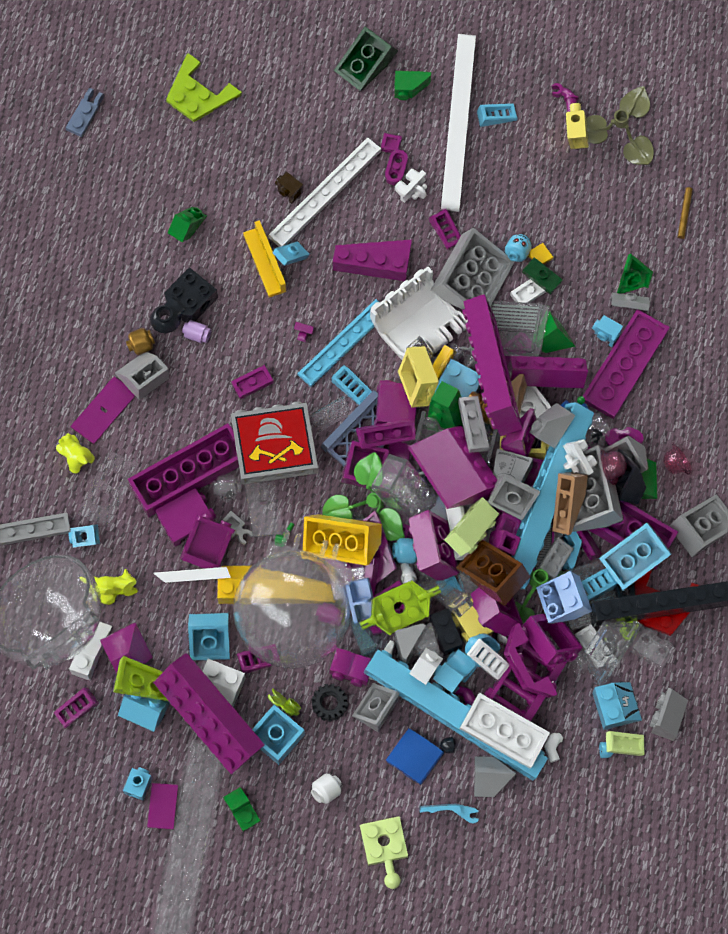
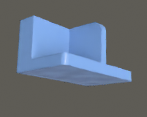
[345,578,374,624]

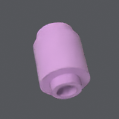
[182,320,211,343]

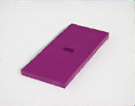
[70,376,135,444]

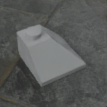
[529,403,575,448]

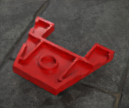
[634,569,699,636]

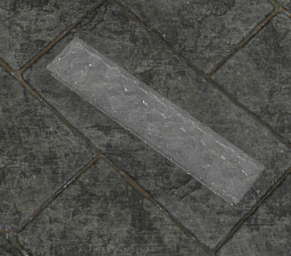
[150,739,224,934]

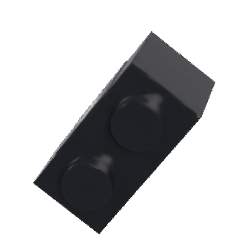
[429,608,463,656]

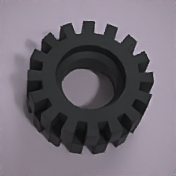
[312,684,348,722]

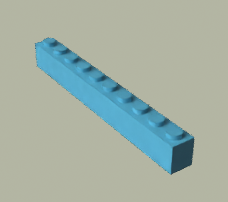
[511,402,594,589]
[363,650,548,781]

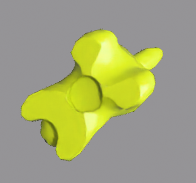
[56,433,95,474]
[82,569,138,605]

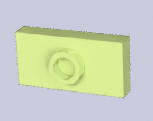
[606,731,644,756]

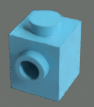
[123,767,152,801]

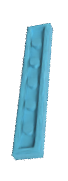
[297,299,379,387]

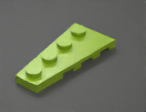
[113,656,168,701]

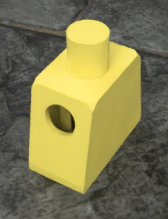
[566,103,589,149]

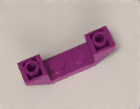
[504,623,557,698]

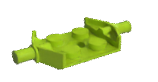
[359,580,441,635]

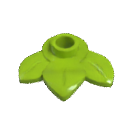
[268,688,301,716]

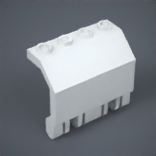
[370,267,468,360]

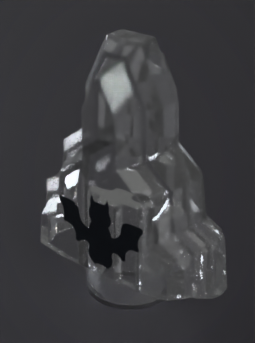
[585,413,610,448]

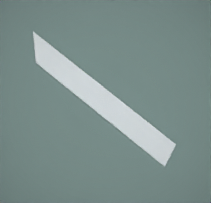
[153,567,231,583]

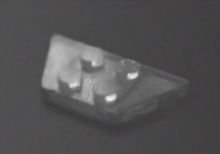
[582,621,642,687]

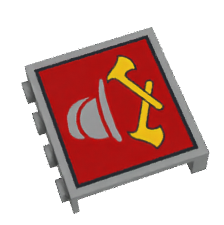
[231,402,318,485]

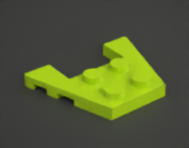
[166,53,242,122]

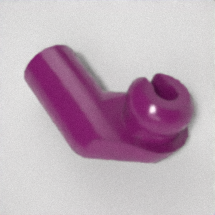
[453,685,476,706]

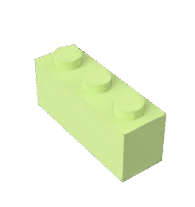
[445,497,499,556]

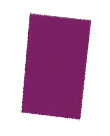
[147,783,178,830]

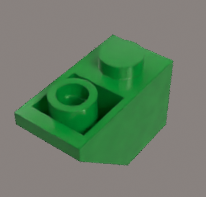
[168,207,207,243]

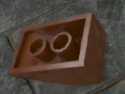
[456,539,530,606]

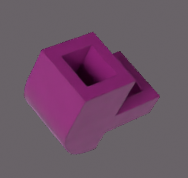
[489,512,521,556]

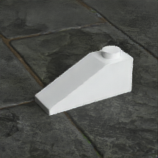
[69,620,112,681]

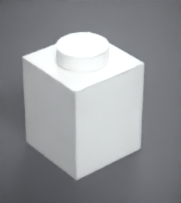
[409,648,443,685]

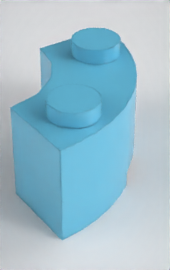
[433,649,478,693]

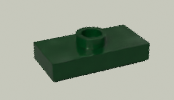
[522,257,563,295]

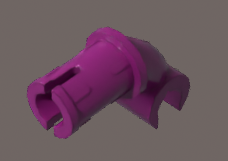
[552,83,579,112]

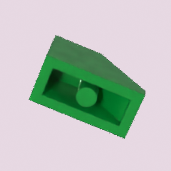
[394,71,431,100]

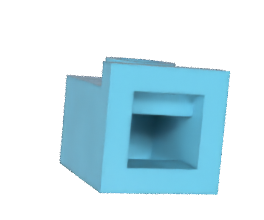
[592,315,623,347]
[69,525,100,547]

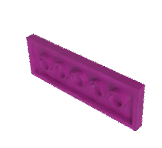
[583,309,670,419]

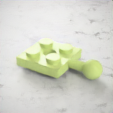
[360,817,408,889]

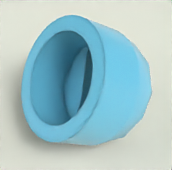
[599,742,614,758]

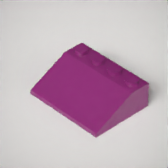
[408,426,497,509]

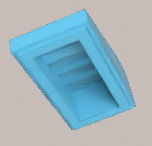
[477,104,518,127]
[332,365,372,405]
[582,568,617,601]

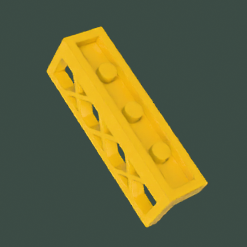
[243,220,286,298]

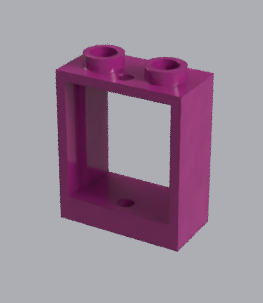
[523,613,583,665]

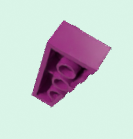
[332,240,412,281]

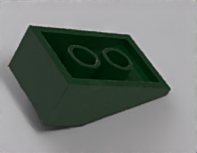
[334,26,398,91]

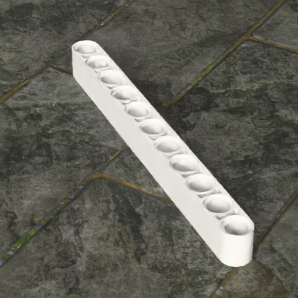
[441,34,476,212]

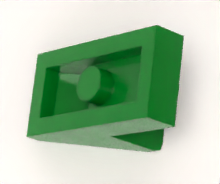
[223,787,261,832]

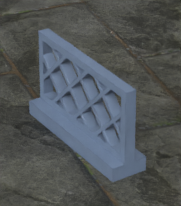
[321,390,385,467]

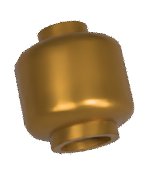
[126,328,155,355]

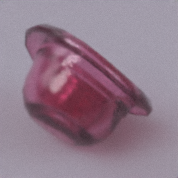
[663,442,692,475]
[600,449,627,485]

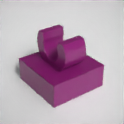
[294,322,316,342]

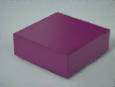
[381,133,402,153]

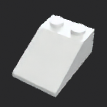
[203,659,246,707]

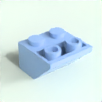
[536,571,592,623]

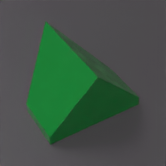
[617,254,653,294]
[533,311,575,353]

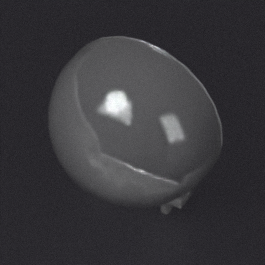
[233,529,351,669]
[0,555,102,670]

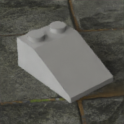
[669,494,728,557]

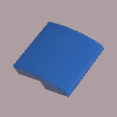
[386,728,444,785]

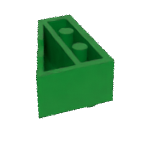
[427,381,464,431]

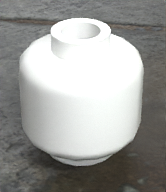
[311,773,342,804]

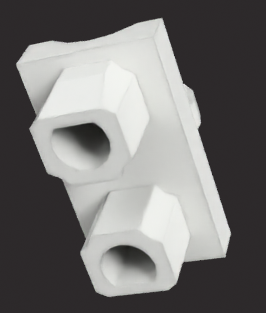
[395,169,427,203]
[563,439,597,475]

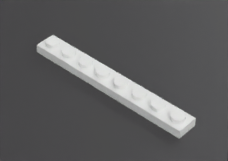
[268,138,381,247]

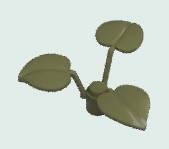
[586,86,654,165]

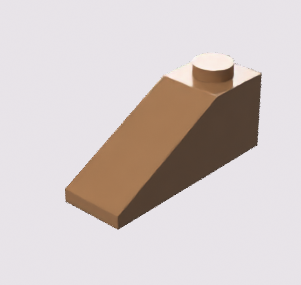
[552,472,588,535]

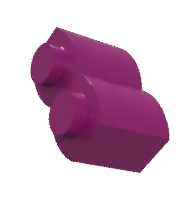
[329,648,371,687]

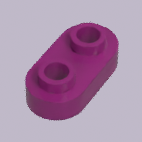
[385,150,408,185]

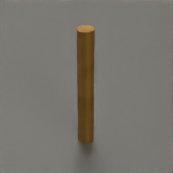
[677,187,693,239]

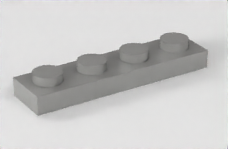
[0,513,71,546]

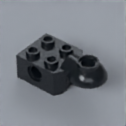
[150,267,218,334]

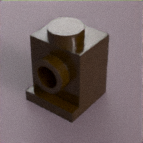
[275,171,304,204]

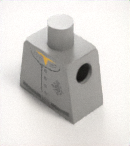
[493,449,533,483]

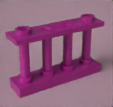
[484,641,567,722]

